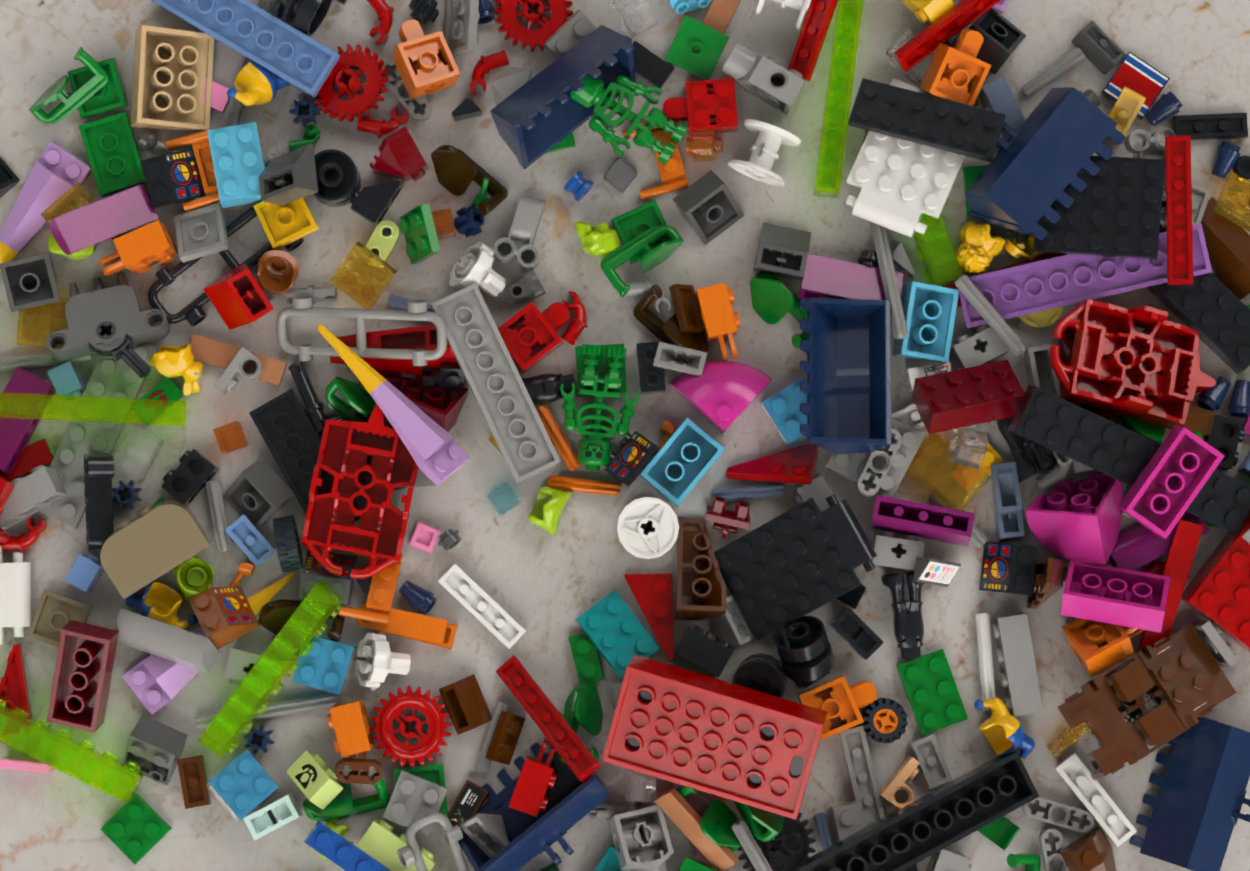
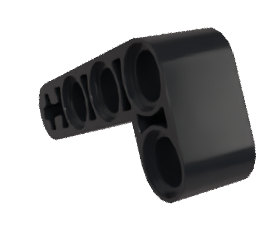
[84,453,114,550]

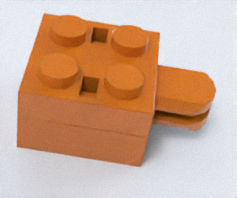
[392,19,460,99]
[919,29,992,106]
[99,220,179,276]
[695,282,741,361]
[1061,618,1144,678]
[797,675,877,741]
[327,699,376,775]

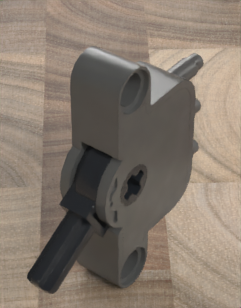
[46,271,170,378]

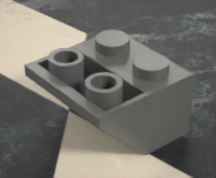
[259,144,318,206]
[753,223,811,280]
[122,715,188,785]

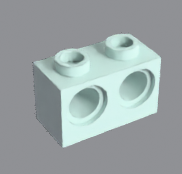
[243,793,303,841]

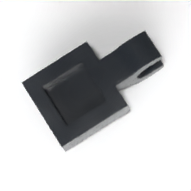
[422,363,465,388]

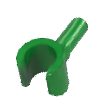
[471,178,490,209]

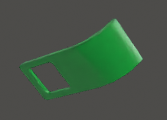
[977,816,1021,851]

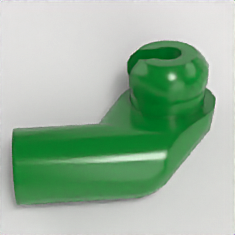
[289,124,320,151]

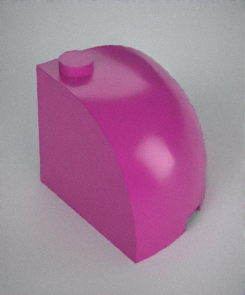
[668,360,773,434]
[1025,473,1123,564]

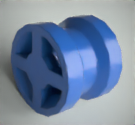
[563,170,594,202]

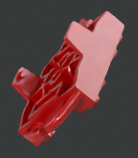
[1049,299,1216,429]
[301,405,419,579]

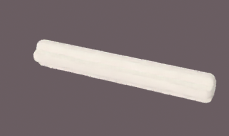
[975,613,996,711]

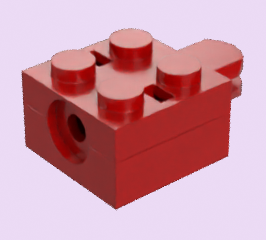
[662,78,738,136]
[498,302,570,373]
[508,737,558,817]

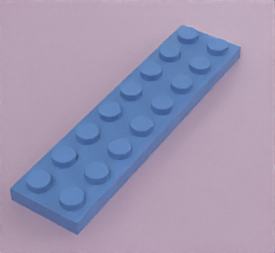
[152,0,341,98]

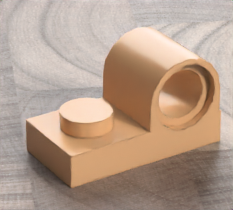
[879,755,920,808]

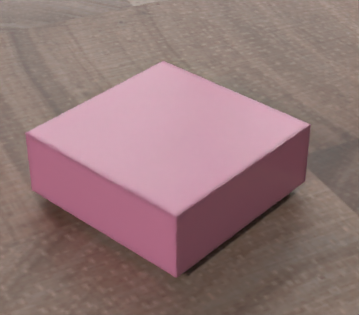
[409,522,441,553]

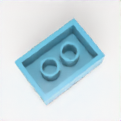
[207,122,265,208]
[640,418,725,507]

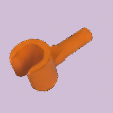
[657,420,676,453]
[230,561,255,586]

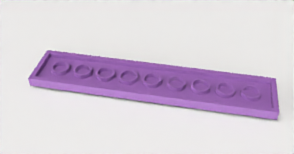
[958,224,1212,328]

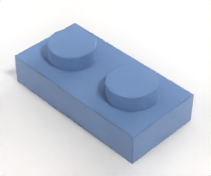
[225,514,276,567]

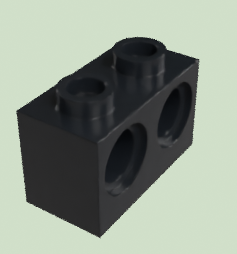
[636,341,666,395]
[1203,414,1245,470]
[161,449,219,506]
[829,607,884,660]

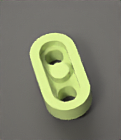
[363,220,400,267]

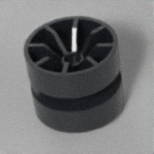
[313,149,361,207]
[773,616,835,682]

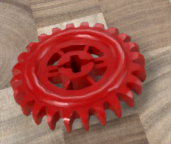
[495,0,574,52]
[313,44,389,122]
[370,685,452,768]

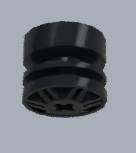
[271,0,332,36]
[732,653,787,698]

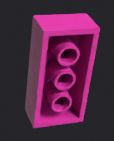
[1118,424,1225,539]
[1061,560,1171,633]

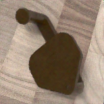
[431,145,508,215]
[633,284,709,352]
[258,599,345,642]

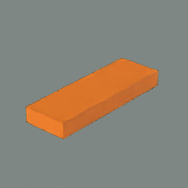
[370,608,449,645]

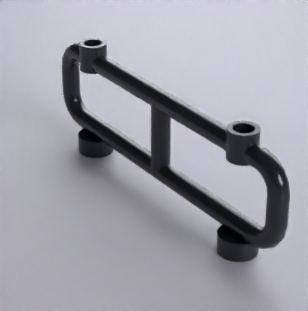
[148,201,304,327]

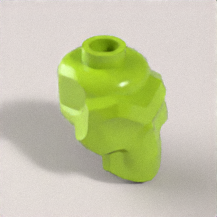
[574,221,620,260]

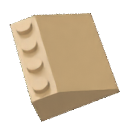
[130,25,214,131]

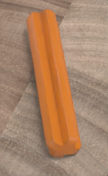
[536,404,582,471]
[547,476,620,496]

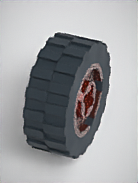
[273,515,303,572]

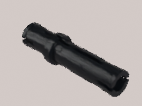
[288,361,327,434]

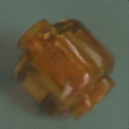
[686,130,723,162]

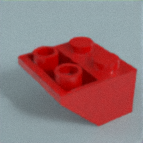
[203,263,274,330]

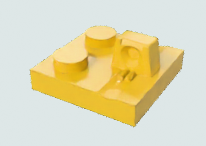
[253,198,319,250]

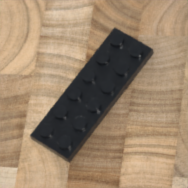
[848,78,1006,163]
[249,389,360,523]

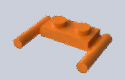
[622,124,689,200]
[166,128,220,211]
[339,551,403,625]

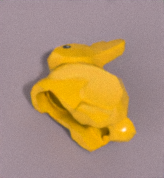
[149,344,203,396]

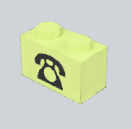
[286,750,343,810]

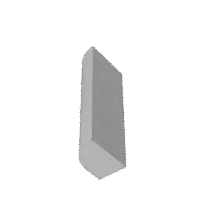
[115,608,219,674]

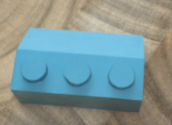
[893,281,959,363]

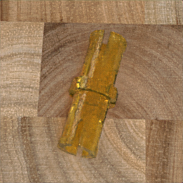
[1046,722,1091,758]

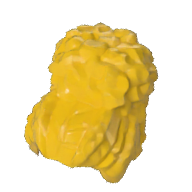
[955,221,1006,275]

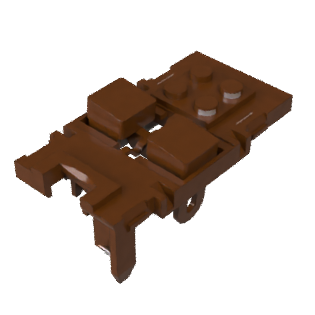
[1058,624,1236,780]

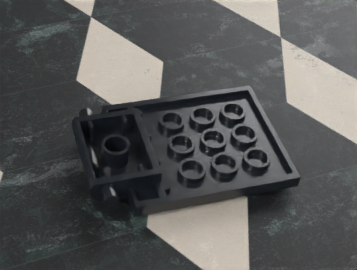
[1009,156,1165,260]
[714,494,877,641]

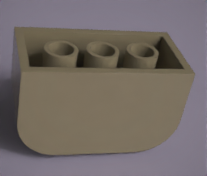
[100,500,211,599]

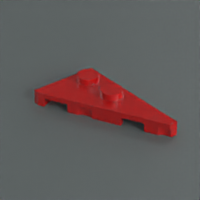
[726,443,820,484]
[625,573,674,660]
[0,644,34,735]

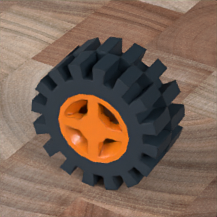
[862,698,908,744]

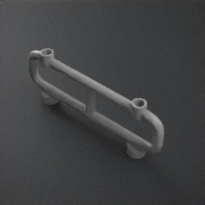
[276,295,447,366]
[397,812,470,871]

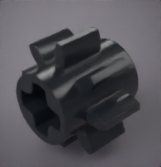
[409,0,439,25]

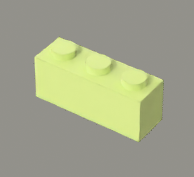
[357,819,437,871]

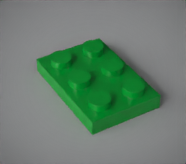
[79,112,146,197]
[896,649,968,736]

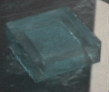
[487,482,521,516]

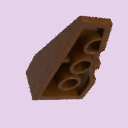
[1200,197,1250,300]
[675,517,727,621]
[1027,558,1068,609]
[1059,826,1116,871]

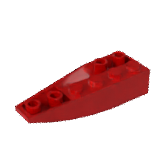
[329,325,458,376]

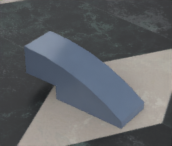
[980,76,1025,141]
[991,462,1025,542]

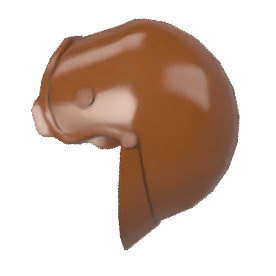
[257,250,299,294]

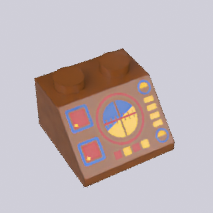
[188,586,260,649]

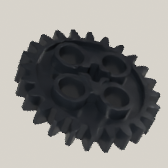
[737,812,816,871]

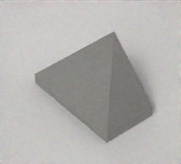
[491,67,533,106]
[653,342,707,376]
[710,595,755,647]
[459,813,510,859]

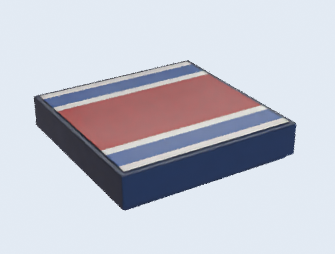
[1101,51,1170,120]

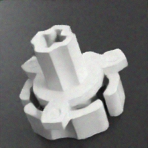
[449,242,506,297]
[354,631,411,691]

